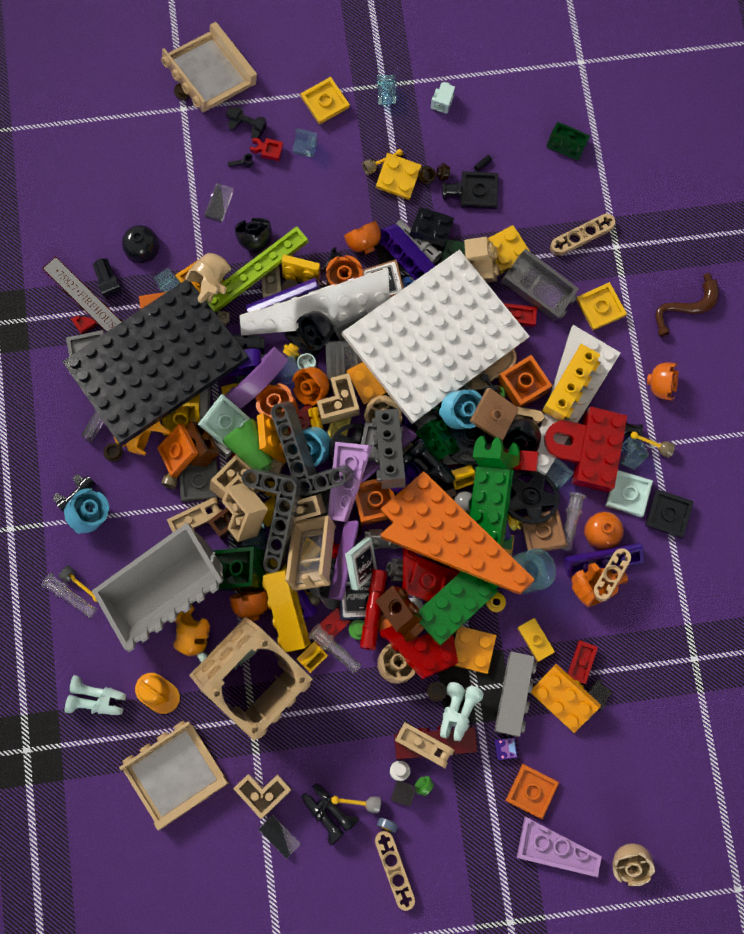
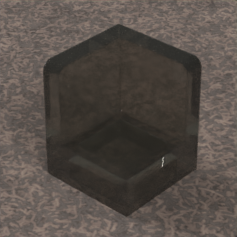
[588,679,612,711]
[390,780,417,807]

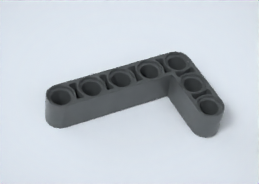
[271,401,353,496]
[242,468,301,573]

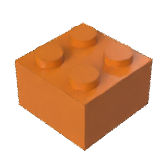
[497,355,553,408]
[355,479,395,526]

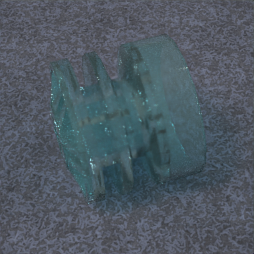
[512,549,556,594]

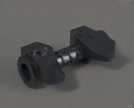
[226,107,267,139]
[53,474,95,512]

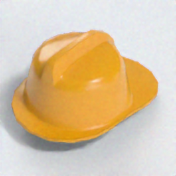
[135,673,180,714]

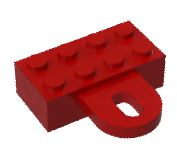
[544,407,627,493]

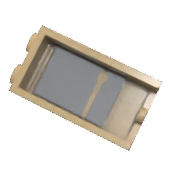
[285,515,336,591]

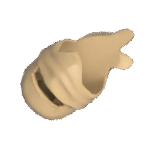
[185,253,231,303]

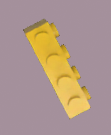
[542,344,601,421]
[262,568,311,652]

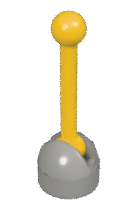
[331,796,381,814]

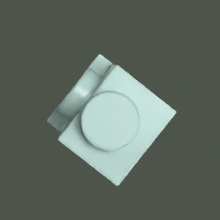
[431,82,455,114]

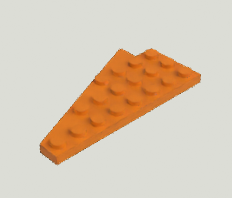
[380,471,535,595]

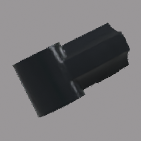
[93,258,121,297]

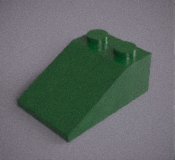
[212,547,265,591]

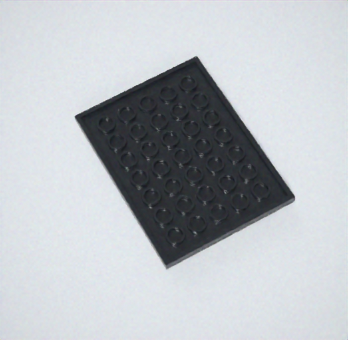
[62,280,250,447]

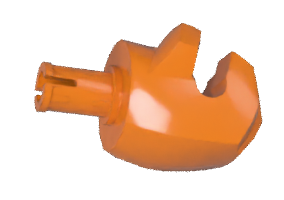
[572,563,628,607]

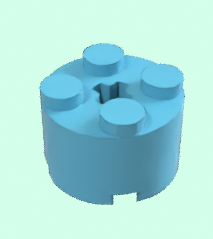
[439,390,482,429]
[294,426,331,468]
[64,488,109,534]

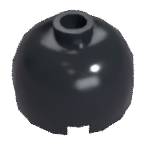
[235,218,272,252]
[122,225,160,264]
[296,311,334,350]
[503,418,541,452]

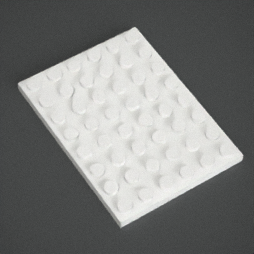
[341,249,530,424]

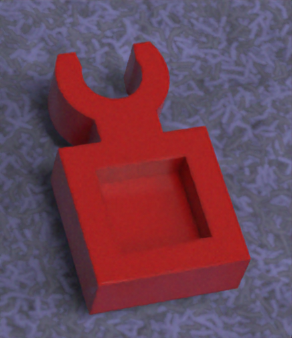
[250,138,284,161]

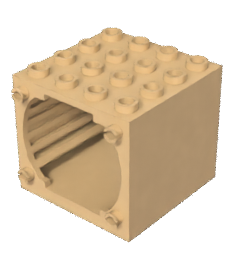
[189,617,312,741]

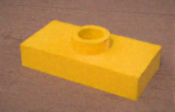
[517,618,555,662]

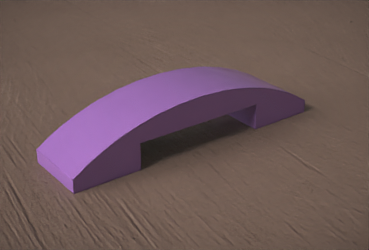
[224,346,288,409]

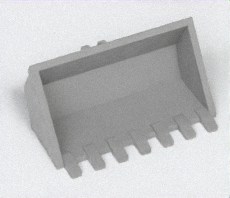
[92,523,223,652]

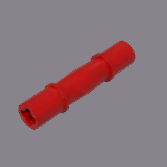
[359,570,387,651]

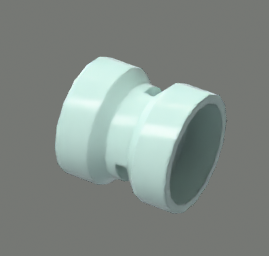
[297,353,316,371]

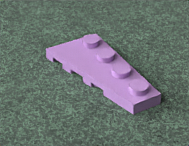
[328,442,372,522]
[516,817,602,877]

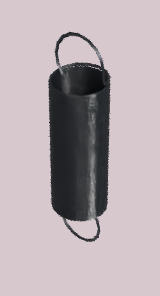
[471,154,495,172]

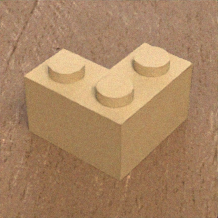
[464,237,499,283]
[317,373,359,425]
[209,455,260,499]
[275,482,326,524]
[222,483,268,542]
[233,774,292,819]

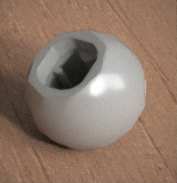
[453,491,472,515]

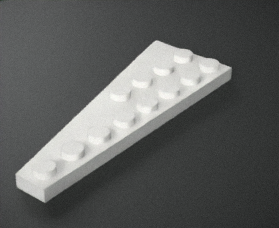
[239,268,389,335]
[537,325,620,475]

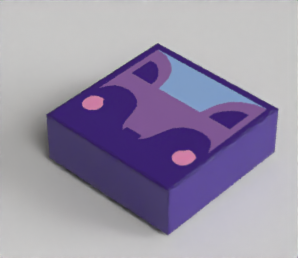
[494,737,518,760]

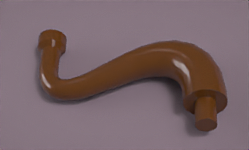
[656,273,719,337]

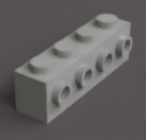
[494,652,537,737]

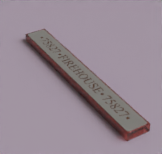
[42,256,122,332]

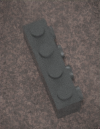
[372,409,405,489]

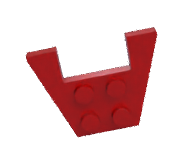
[403,548,461,602]
[380,626,458,679]

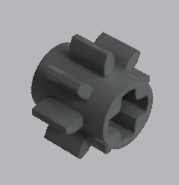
[386,558,403,582]

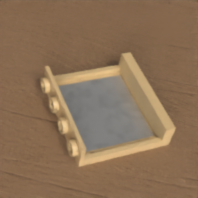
[161,22,257,113]
[119,721,229,830]

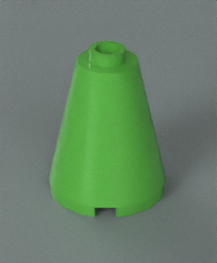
[222,419,273,471]

